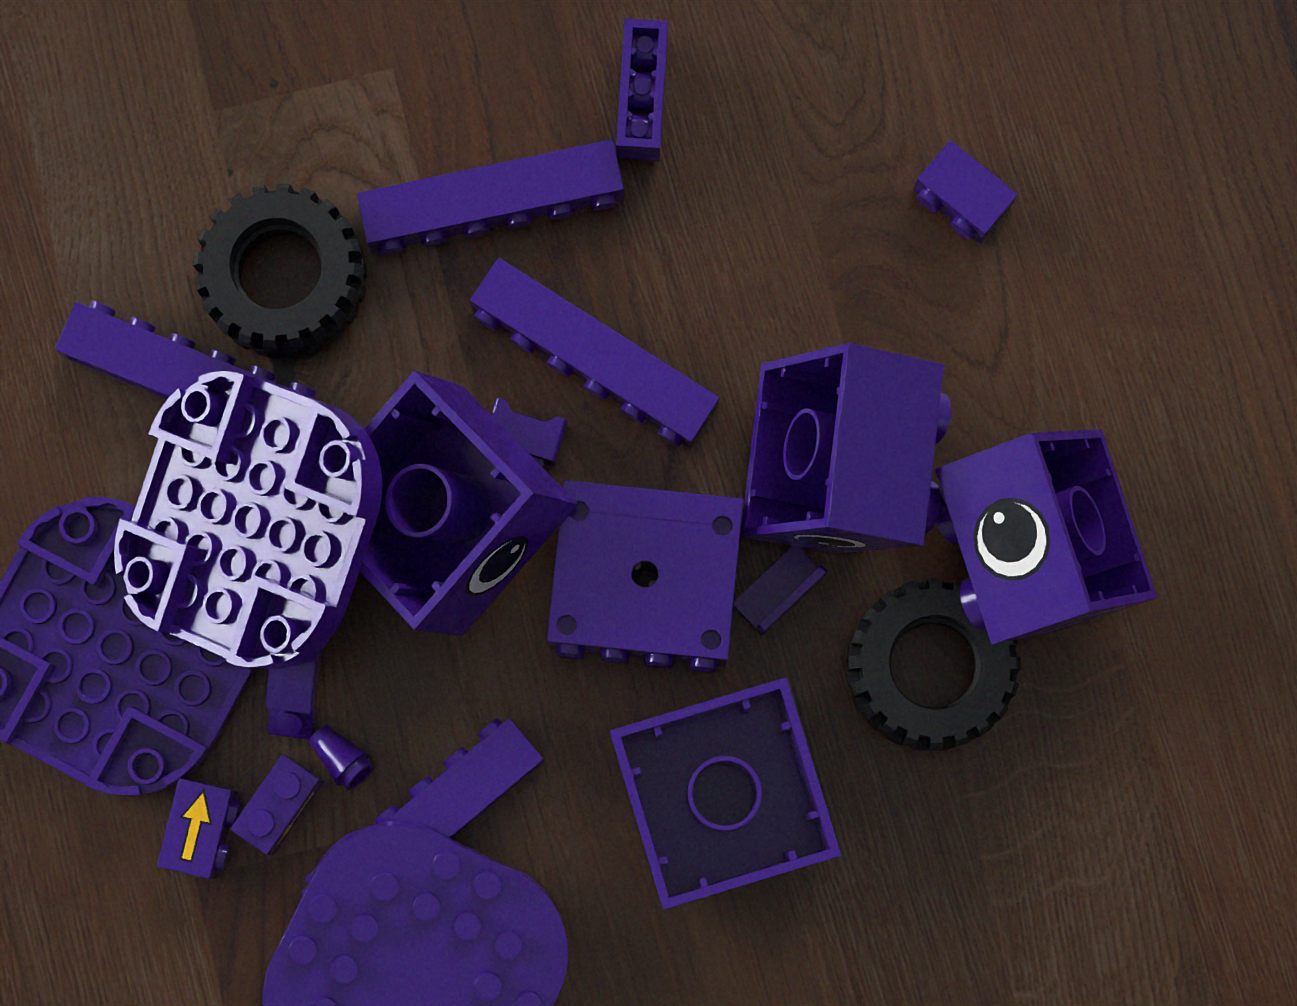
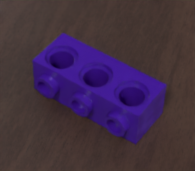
[616,18,668,162]

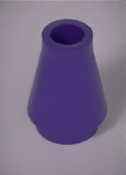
[309,725,374,790]

